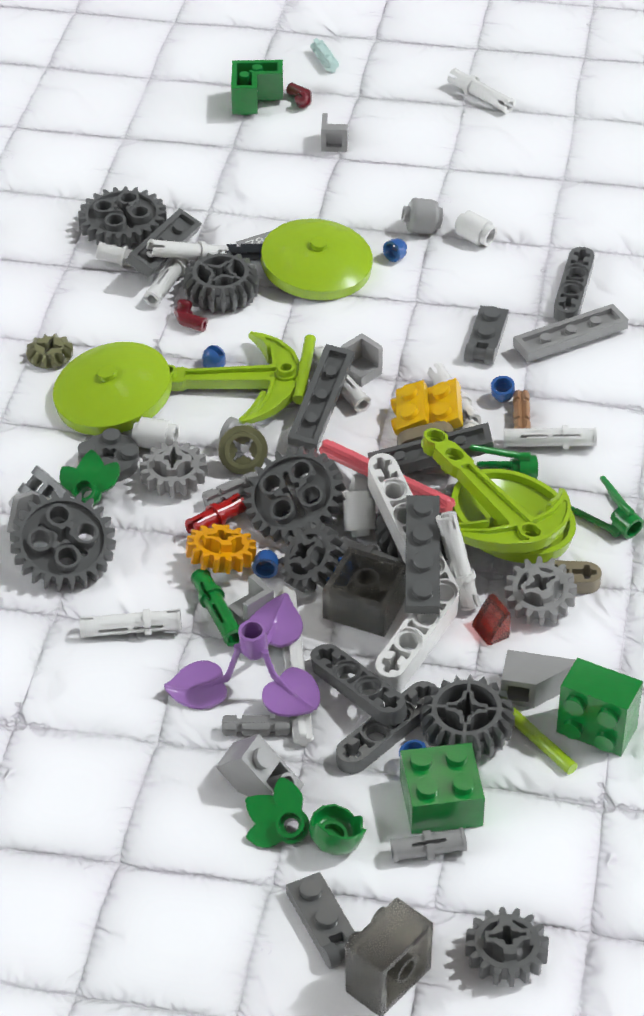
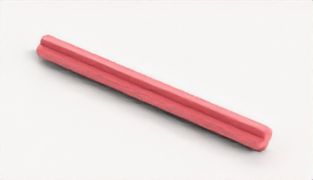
[319,439,456,513]

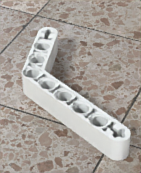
[368,453,459,692]

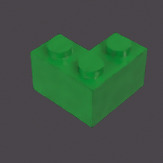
[231,60,283,116]

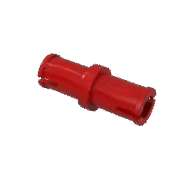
[185,493,247,534]

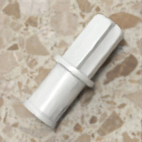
[96,242,133,267]

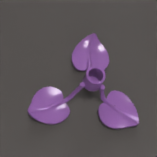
[164,592,320,717]

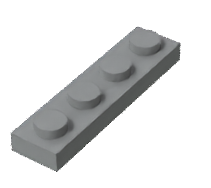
[513,304,629,362]

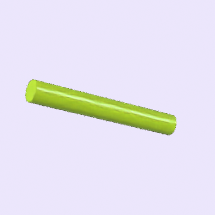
[293,334,316,404]
[513,707,578,775]

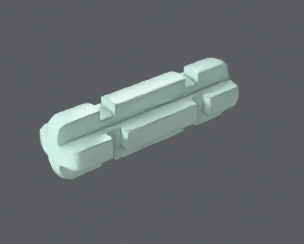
[310,38,339,73]

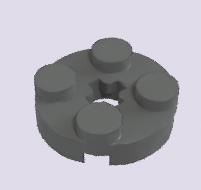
[77,428,140,482]

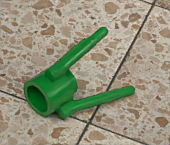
[469,444,538,479]
[571,476,644,539]

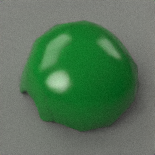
[309,804,367,855]

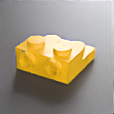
[391,378,463,436]

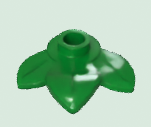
[59,449,120,507]
[245,777,310,848]

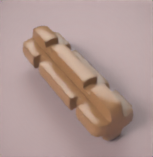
[513,390,531,438]

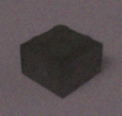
[322,547,406,637]
[345,897,433,1016]

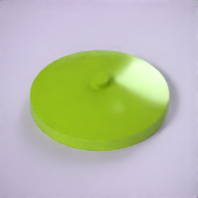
[261,219,373,300]
[53,342,172,435]
[451,469,576,564]

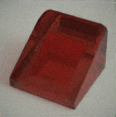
[472,593,511,645]

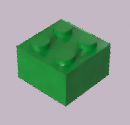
[556,657,643,757]
[400,743,485,834]

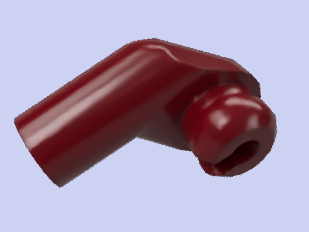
[286,82,312,108]
[174,299,208,332]

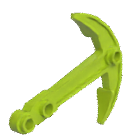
[168,331,300,424]
[421,428,571,553]

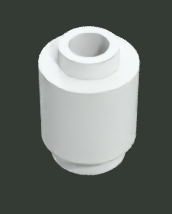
[455,210,497,247]
[132,417,179,450]
[343,490,376,537]

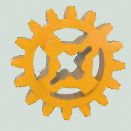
[186,524,257,574]

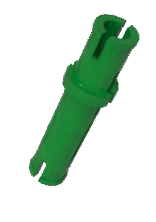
[190,569,240,647]

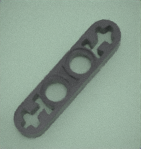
[553,247,594,322]
[310,644,407,726]
[336,681,437,774]

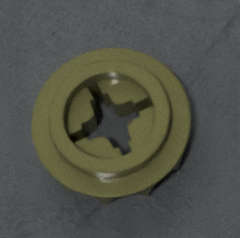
[26,334,73,368]
[218,425,268,475]

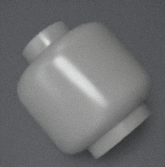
[401,197,443,235]

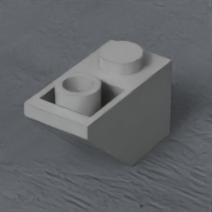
[501,649,576,708]
[216,734,304,797]

